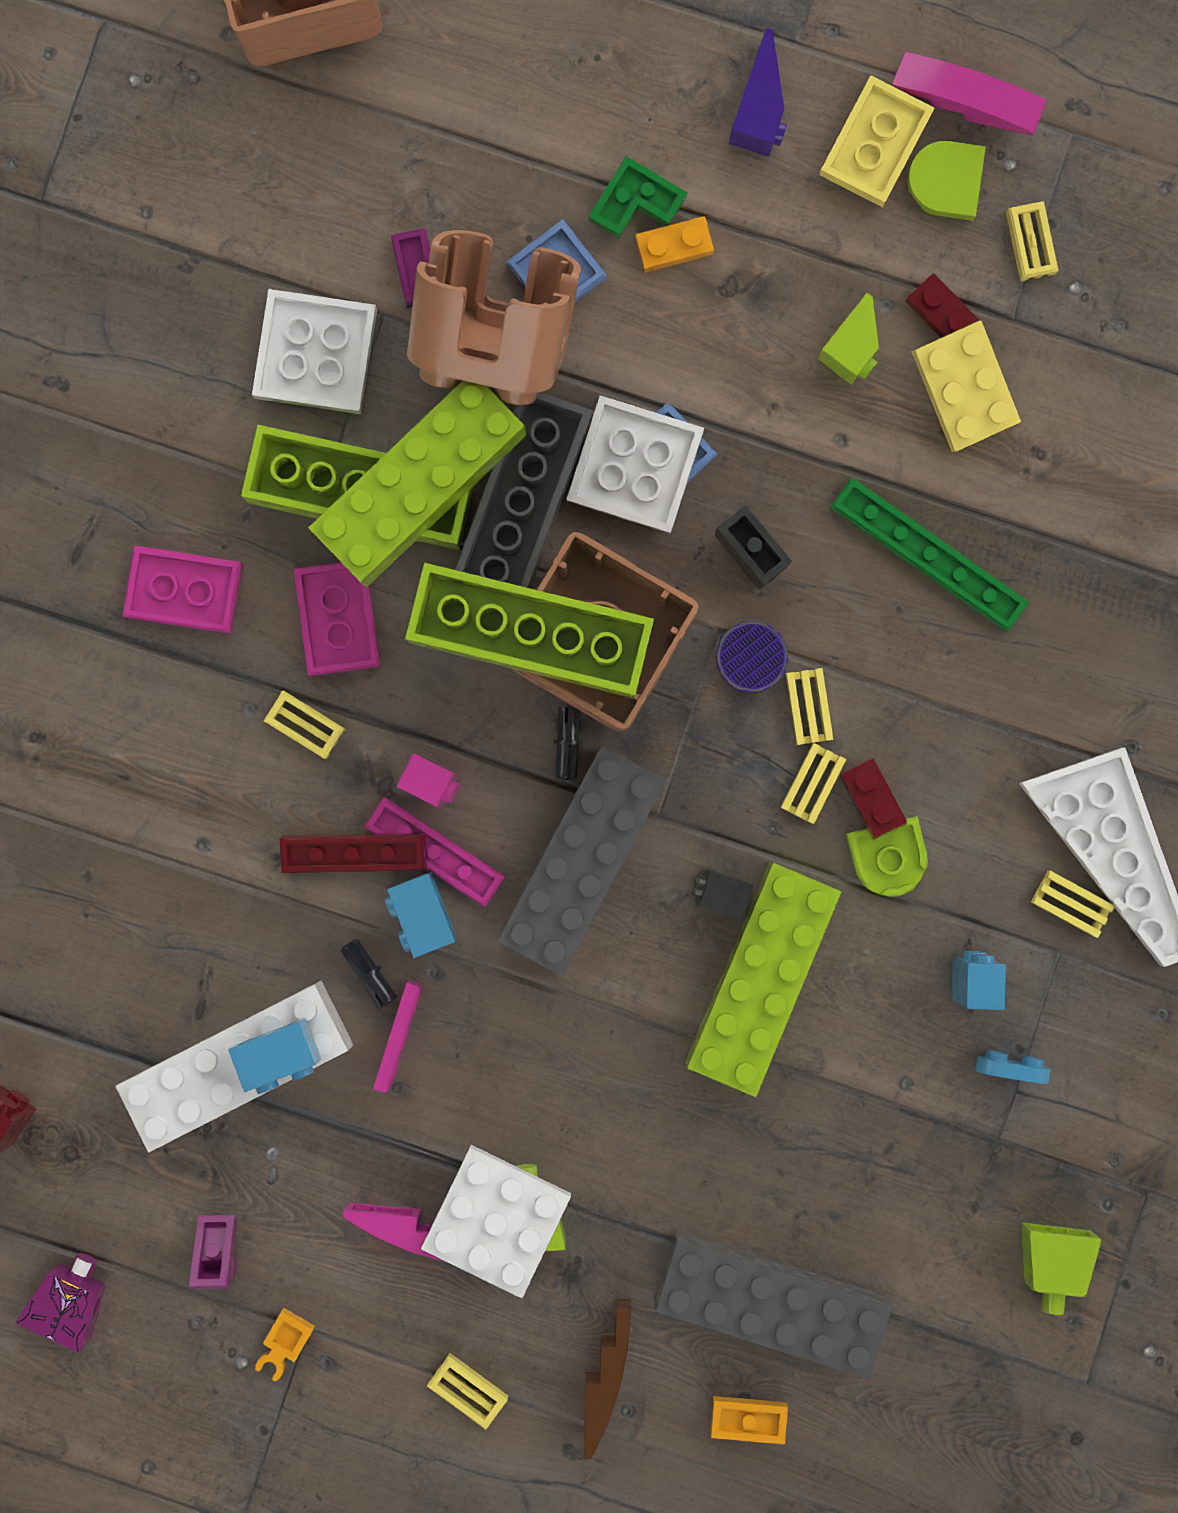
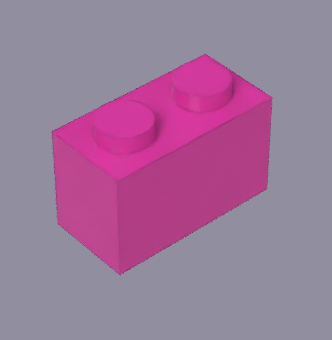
[396,753,461,807]

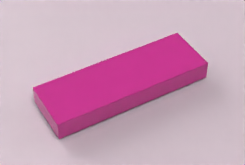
[373,980,423,1093]

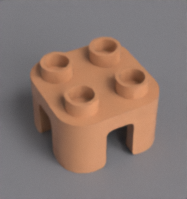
[407,230,581,405]

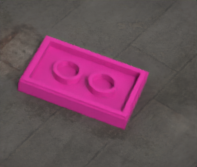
[122,545,243,634]
[293,562,381,677]

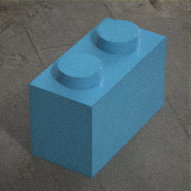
[385,872,458,958]
[951,951,1006,1010]
[228,1018,321,1094]

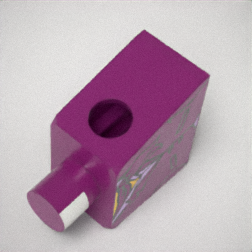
[15,1253,105,1353]

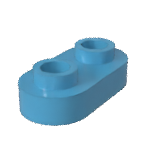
[975,1050,1051,1084]

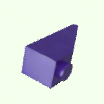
[729,28,787,157]

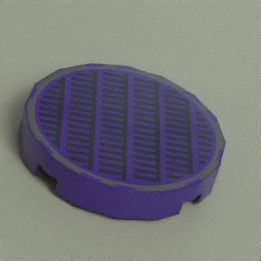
[716,621,788,693]

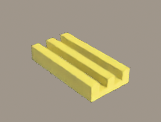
[1006,201,1058,282]
[785,668,833,745]
[264,691,346,759]
[780,743,846,824]
[1031,870,1115,938]
[427,1352,508,1430]

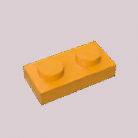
[635,216,714,273]
[710,1396,788,1444]

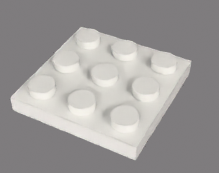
[252,289,377,414]
[567,395,704,534]
[421,1145,571,1298]

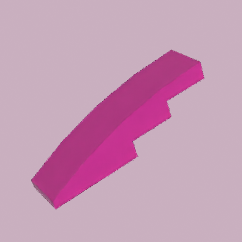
[892,52,1047,136]
[343,1202,448,1263]

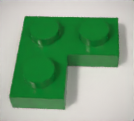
[589,156,688,239]

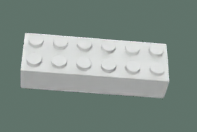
[116,981,354,1153]

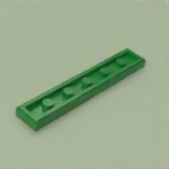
[830,477,1029,632]

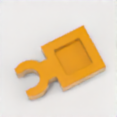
[255,1308,315,1382]

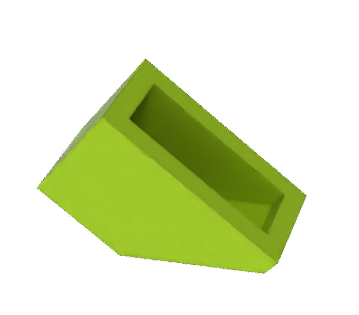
[818,293,879,385]

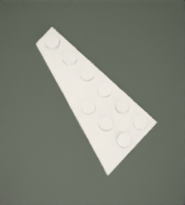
[1019,747,1178,967]

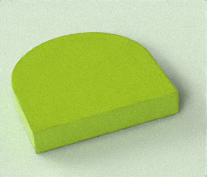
[907,141,986,221]
[845,816,928,897]

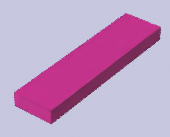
[364,797,506,907]

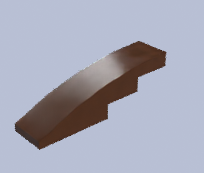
[584,1299,631,1459]

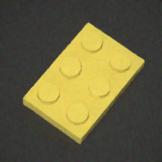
[819,75,934,208]
[911,320,1021,452]

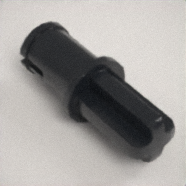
[554,707,582,780]
[341,939,398,1010]

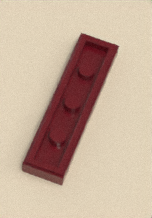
[279,832,427,873]

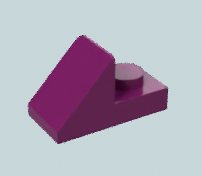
[189,1215,238,1290]

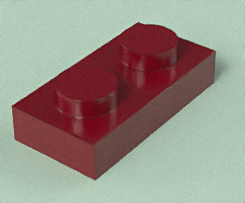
[905,273,980,338]
[840,758,907,841]

